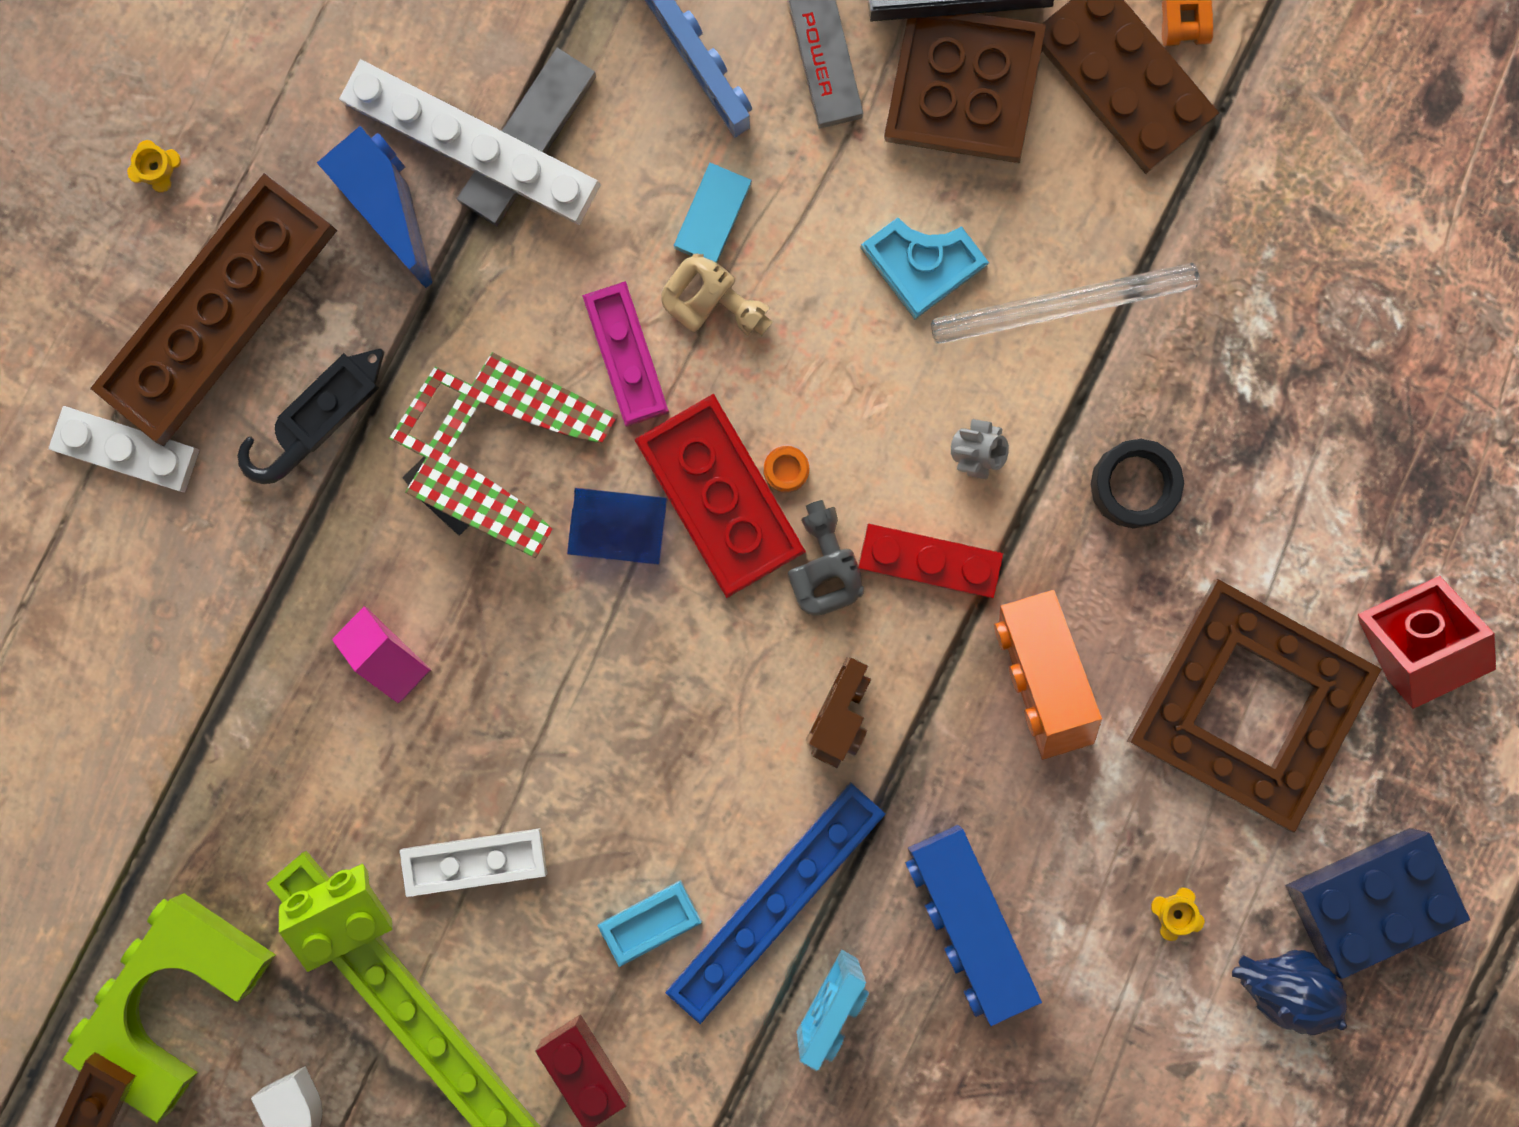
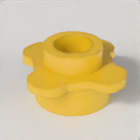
[127,140,181,193]
[1151,887,1205,941]

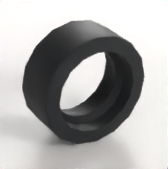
[1090,438,1185,529]

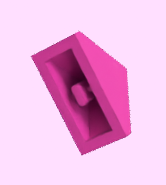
[332,606,431,703]

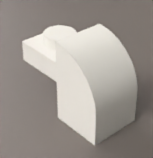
[251,1067,322,1127]

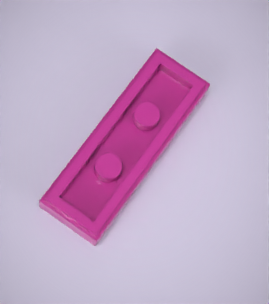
[582,281,669,427]

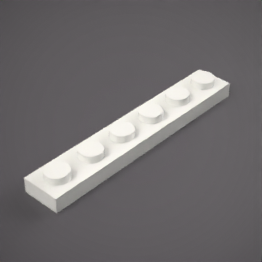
[339,59,601,225]

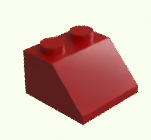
[1358,576,1496,709]

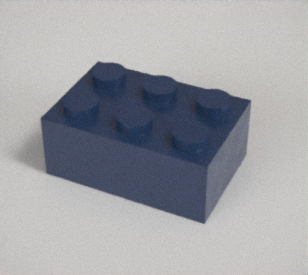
[1285,828,1471,979]

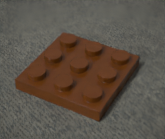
[884,13,1046,163]

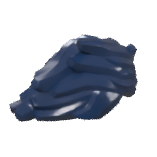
[1232,950,1348,1036]

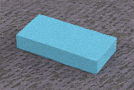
[674,162,752,263]
[598,880,702,967]

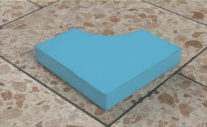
[860,217,989,319]

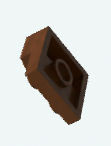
[806,657,871,769]

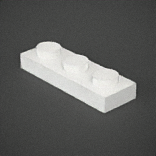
[48,406,200,493]
[400,828,547,897]

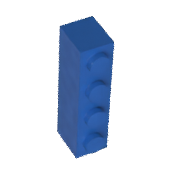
[905,825,1042,1026]

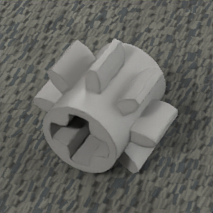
[951,419,1009,479]

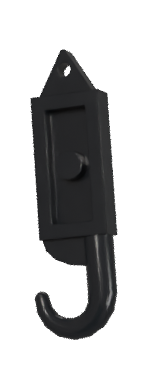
[237,349,385,485]

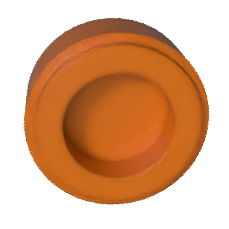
[763,446,810,493]

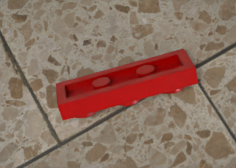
[858,523,1003,599]

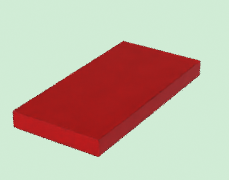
[634,393,806,598]

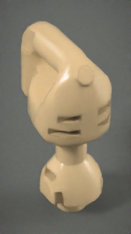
[661,253,773,336]

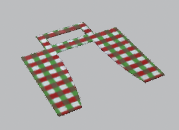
[389,352,618,558]

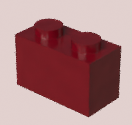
[535,1014,630,1127]

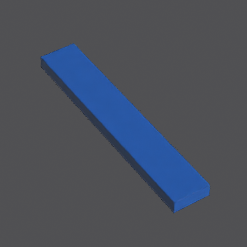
[665,782,886,1024]

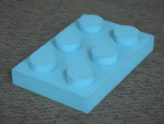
[796,949,869,1071]

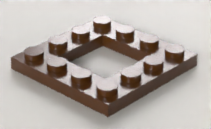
[1127,579,1382,833]

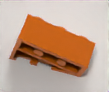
[994,590,1102,760]

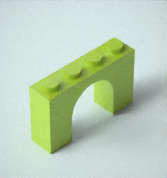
[62,893,276,1123]

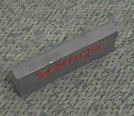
[787,0,863,129]

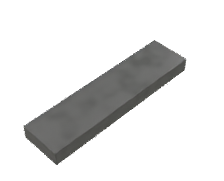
[457,48,597,226]

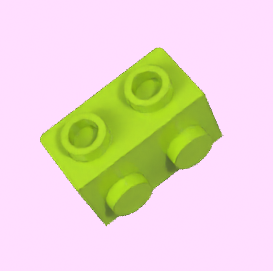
[279,864,393,972]

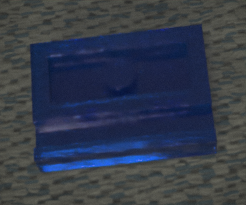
[567,488,668,565]

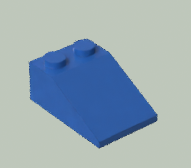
[316,126,433,288]

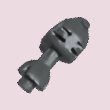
[788,500,864,616]

